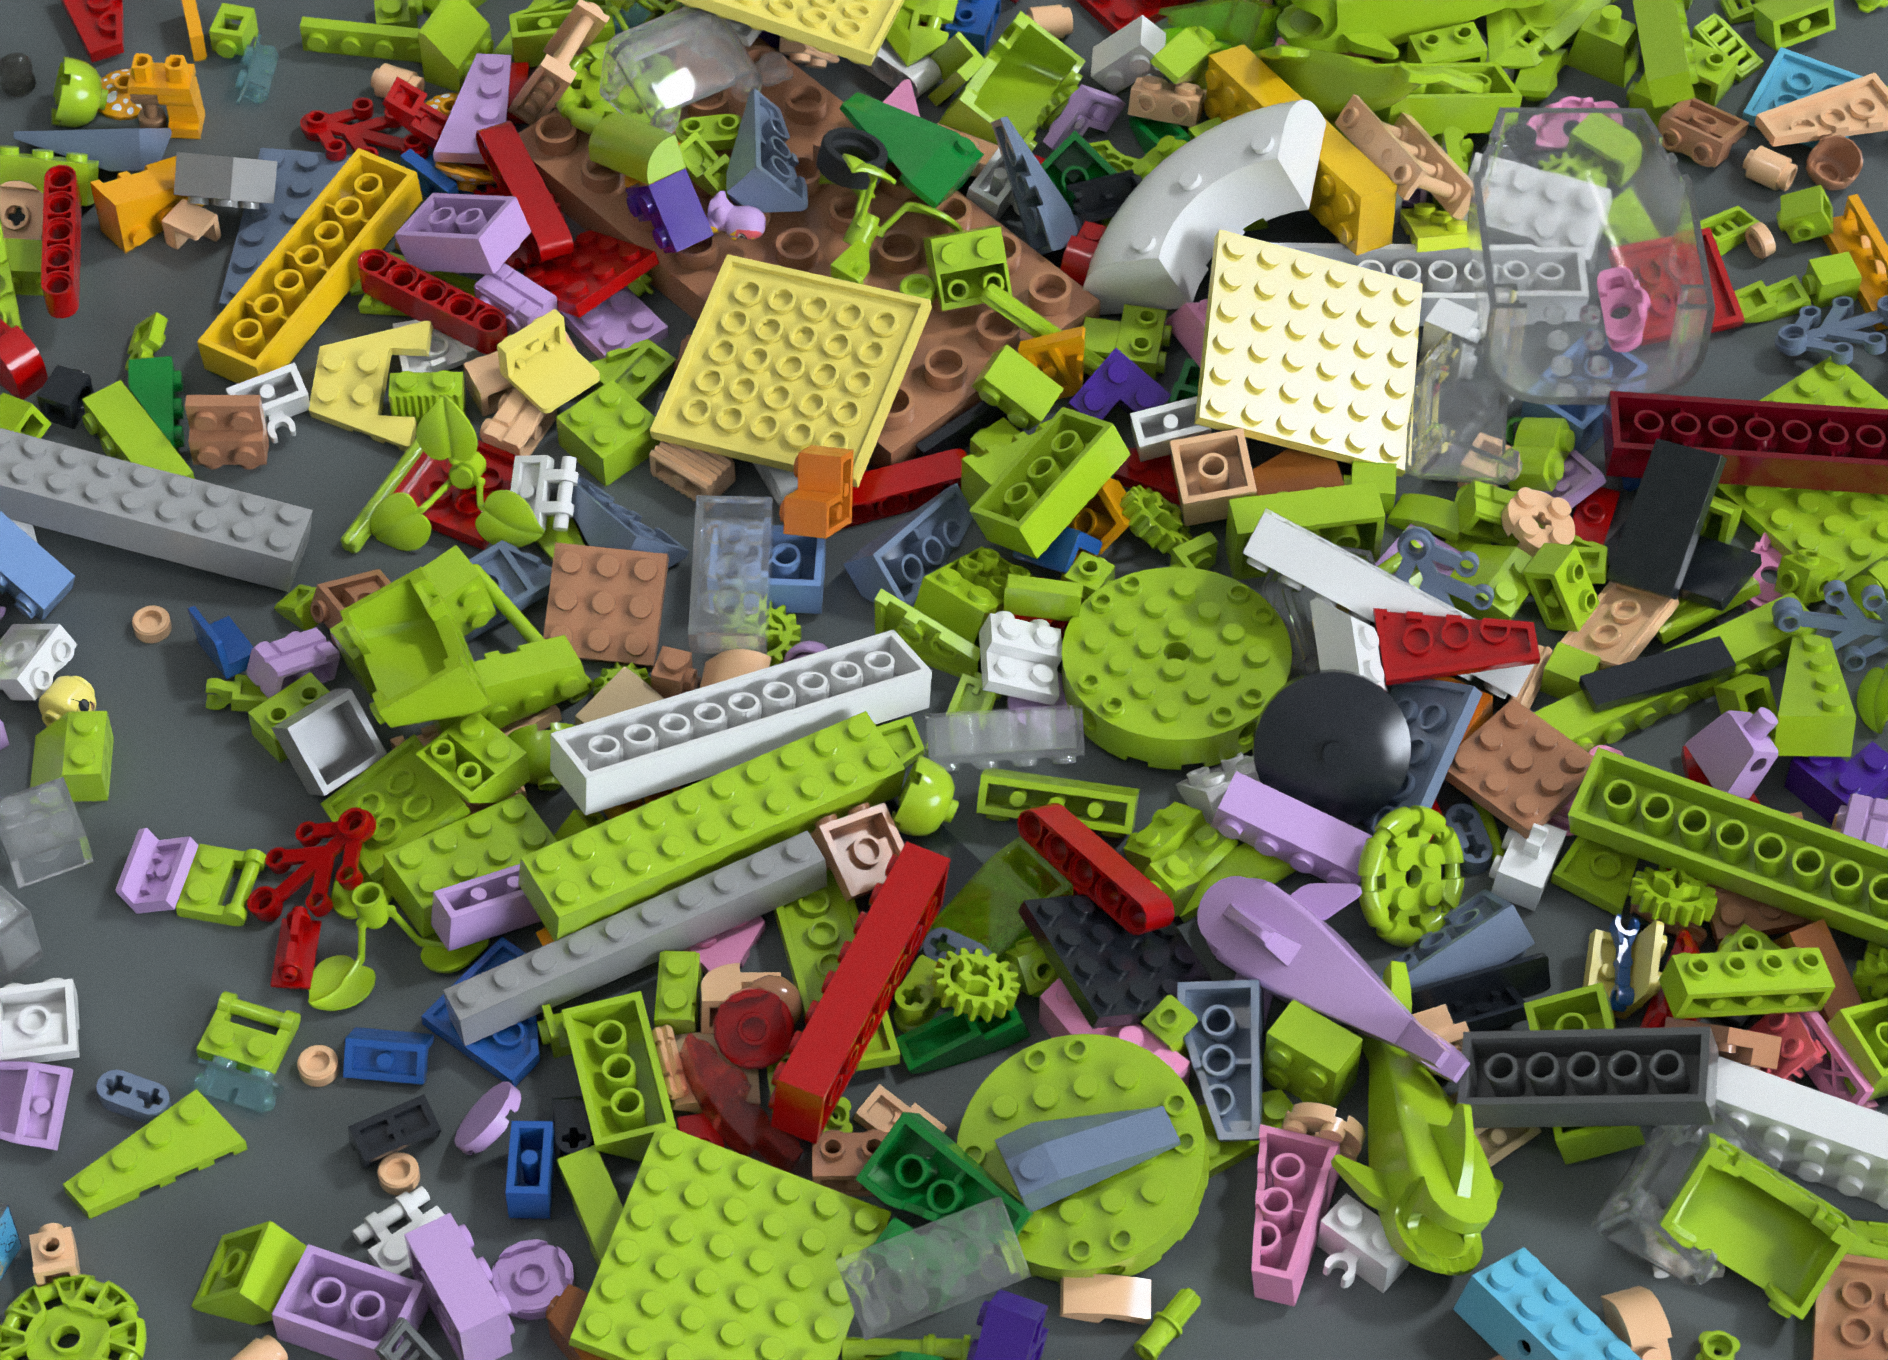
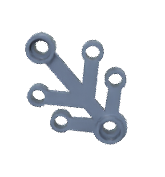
[1775,295,1888,365]
[1395,526,1495,610]
[1772,580,1888,672]

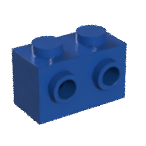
[940,0,1001,57]

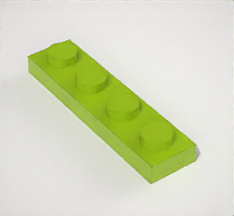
[300,17,422,63]

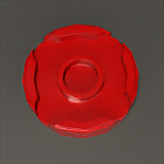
[713,987,794,1069]

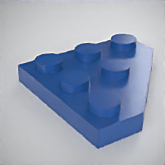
[421,937,540,1087]

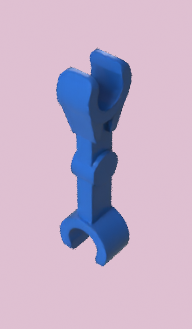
[1609,914,1640,1012]

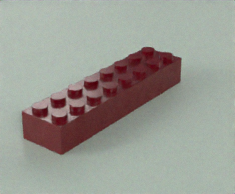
[1602,391,1888,495]

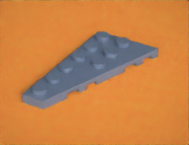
[219,148,352,313]
[1358,679,1483,887]

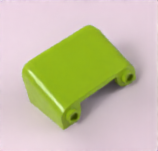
[938,11,1086,152]
[340,566,491,728]
[1656,1133,1857,1320]

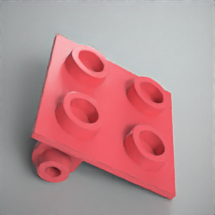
[1748,1012,1827,1083]

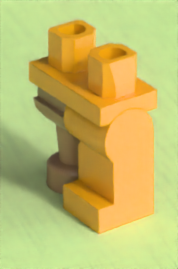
[127,53,205,139]

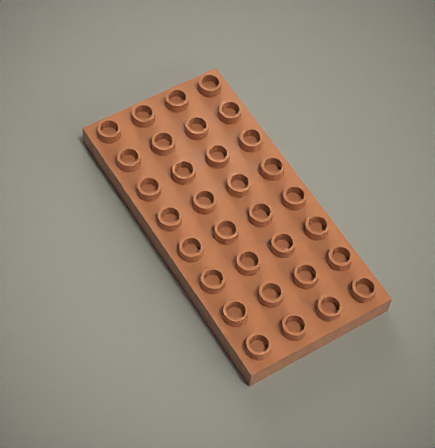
[518,22,1101,469]

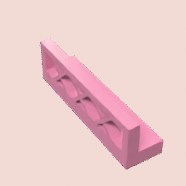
[1765,1011,1879,1111]

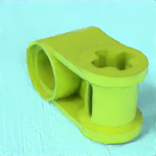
[894,955,953,1033]

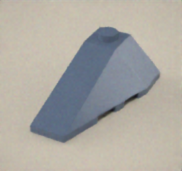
[726,88,808,213]
[991,116,1081,255]
[13,128,171,175]
[557,475,689,568]
[843,483,973,607]
[1377,889,1535,989]
[1177,979,1264,1142]
[995,1106,1181,1212]

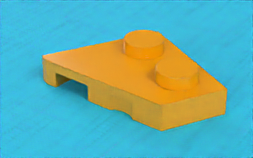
[1018,326,1086,399]

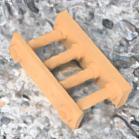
[508,0,610,125]
[1335,94,1482,220]

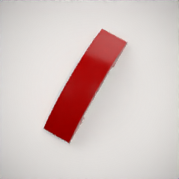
[382,76,489,171]

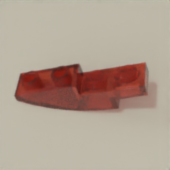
[679,1033,804,1173]

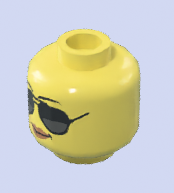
[38,676,96,727]

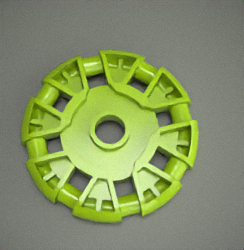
[555,40,679,134]
[1357,805,1465,948]
[0,1274,146,1360]

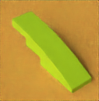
[1179,843,1296,923]
[557,1145,623,1268]

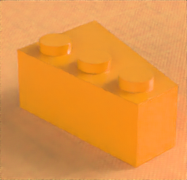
[90,156,210,253]

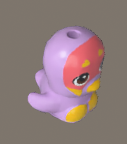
[707,191,766,241]

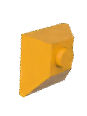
[1066,478,1131,563]

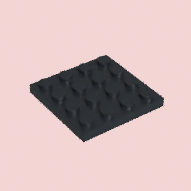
[1017,894,1213,1029]

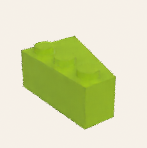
[509,0,616,67]

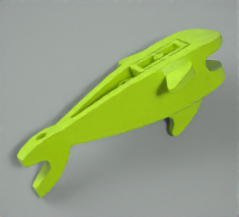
[1277,0,1551,59]
[1331,960,1504,1276]

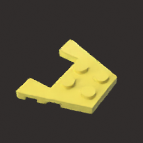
[308,321,433,452]

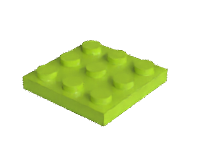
[320,734,471,883]

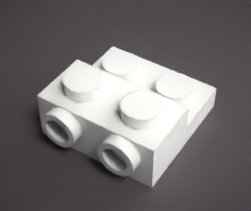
[979,611,1062,706]
[0,624,77,700]
[0,978,80,1063]

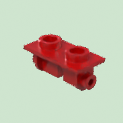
[270,906,322,989]

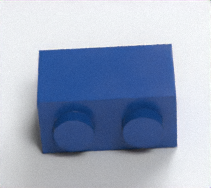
[505,1121,556,1219]

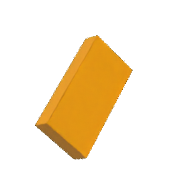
[182,0,207,62]

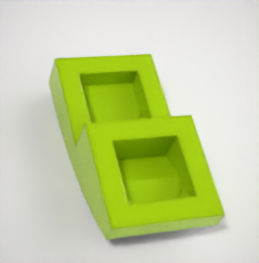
[679,131,730,199]
[1734,275,1811,323]
[1387,493,1462,543]

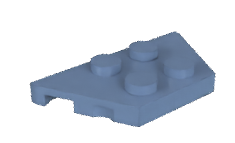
[464,540,552,643]

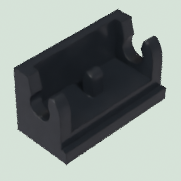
[1065,169,1142,225]
[348,1094,441,1169]

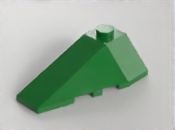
[839,92,984,209]
[855,1112,1033,1248]

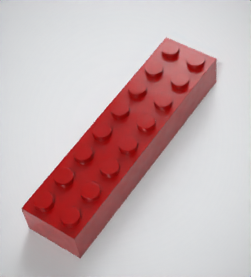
[768,841,951,1144]

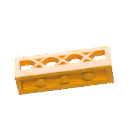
[1822,194,1888,331]

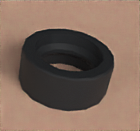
[816,128,888,189]

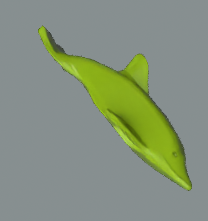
[1253,44,1484,146]

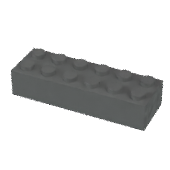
[1457,1027,1719,1128]

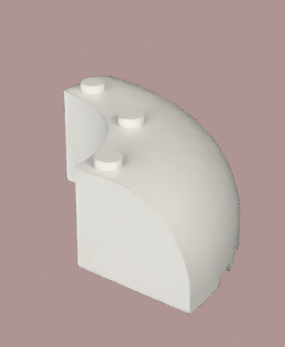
[1083,100,1326,315]

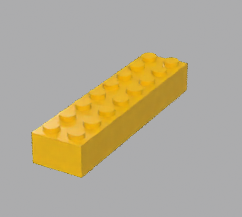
[1204,44,1397,256]
[197,148,423,384]

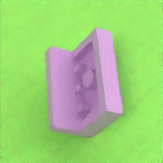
[116,828,199,914]

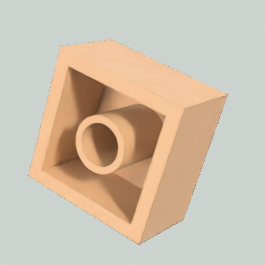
[1170,428,1257,526]

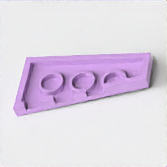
[433,53,511,164]

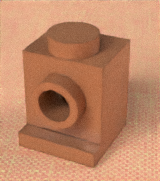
[651,646,701,699]

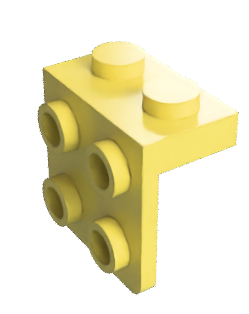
[497,309,600,413]
[1583,920,1667,1019]

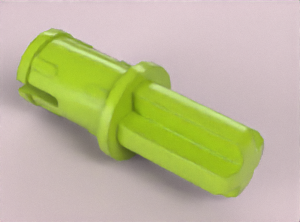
[1133,1288,1201,1360]

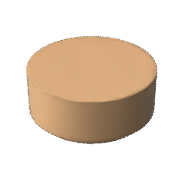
[1745,222,1776,259]
[132,605,172,643]
[297,1045,339,1087]
[377,1152,420,1195]

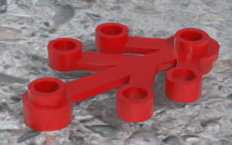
[300,97,428,161]
[247,807,376,922]

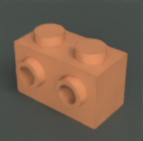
[812,1129,889,1197]

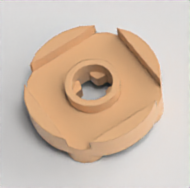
[0,181,44,240]
[1501,487,1575,557]
[1281,1102,1366,1161]

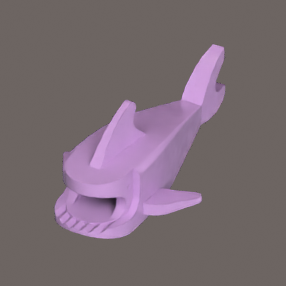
[1197,876,1470,1084]

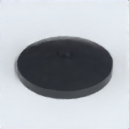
[1253,669,1411,825]

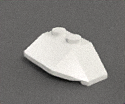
[1310,598,1388,692]

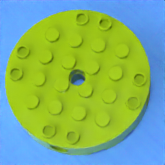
[1062,567,1292,770]
[957,1034,1210,1284]

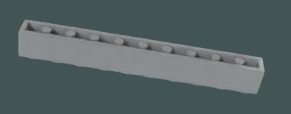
[443,830,827,1046]

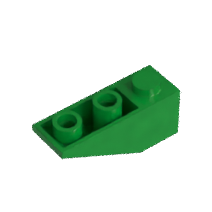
[128,356,185,452]

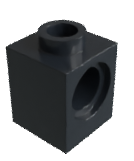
[36,365,94,429]

